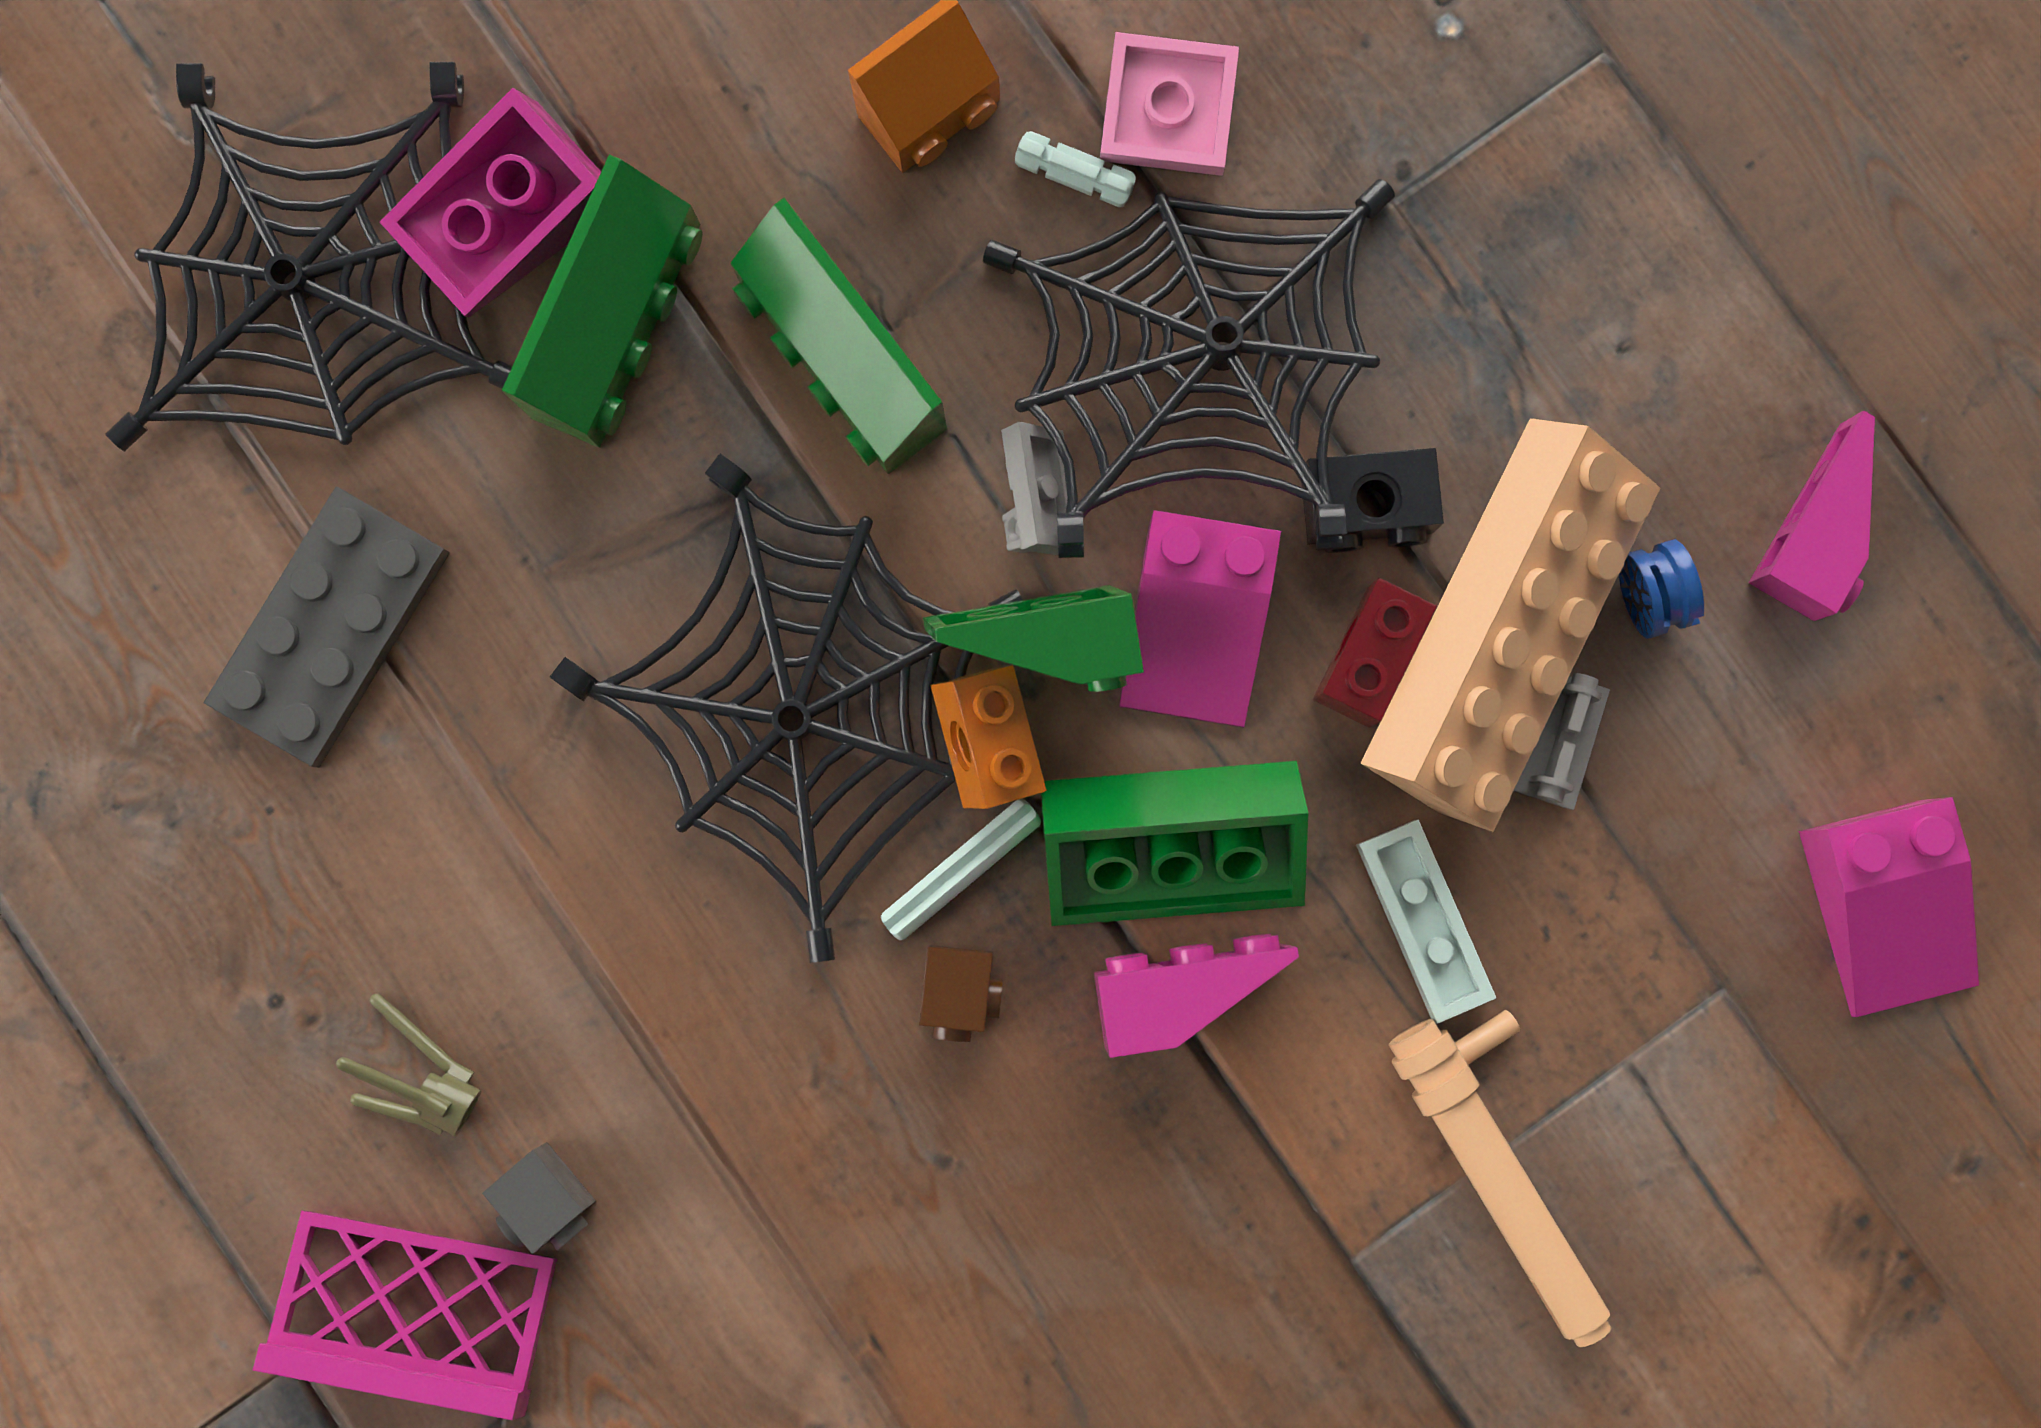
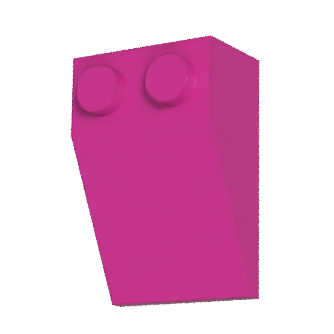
[380,88,601,317]
[1119,510,1281,728]
[1799,797,1979,1017]

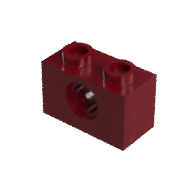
[1312,578,1437,727]

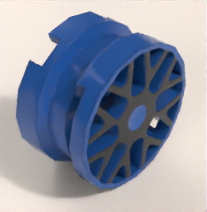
[1618,539,1705,639]

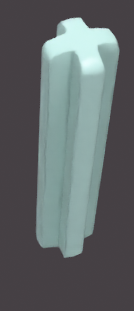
[881,798,1041,940]

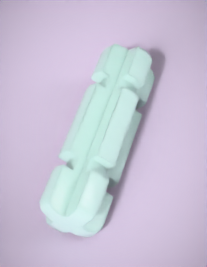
[1015,131,1136,207]

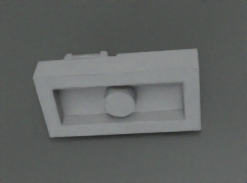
[1001,422,1067,555]

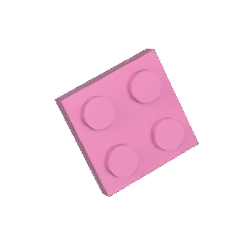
[1100,32,1239,176]

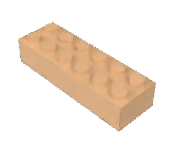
[1361,418,1660,832]

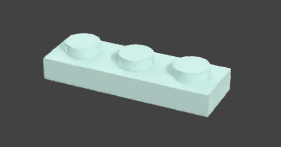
[1356,819,1496,1024]

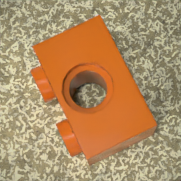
[930,665,1047,809]

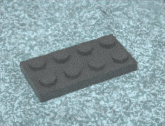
[203,486,450,768]

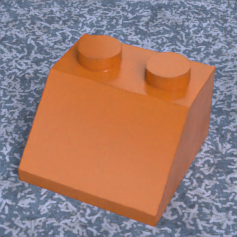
[848,0,1000,173]

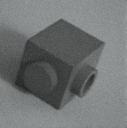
[482,1142,596,1254]

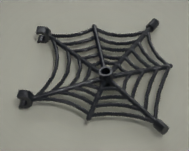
[105,62,512,452]
[983,179,1395,558]
[550,453,1023,963]

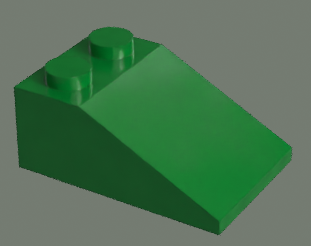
[923,585,1144,692]

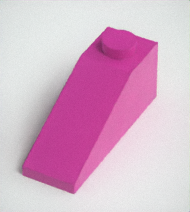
[1749,410,1875,621]

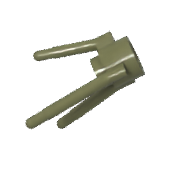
[336,994,481,1137]

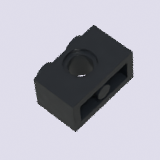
[1302,448,1444,553]

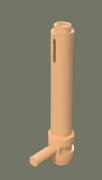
[1389,1010,1611,1347]

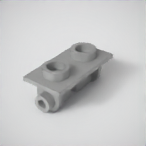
[1514,673,1610,810]

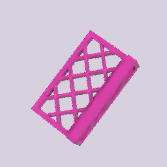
[253,1210,557,1420]

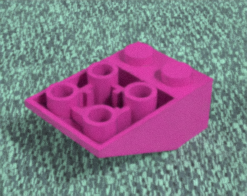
[1094,934,1299,1058]

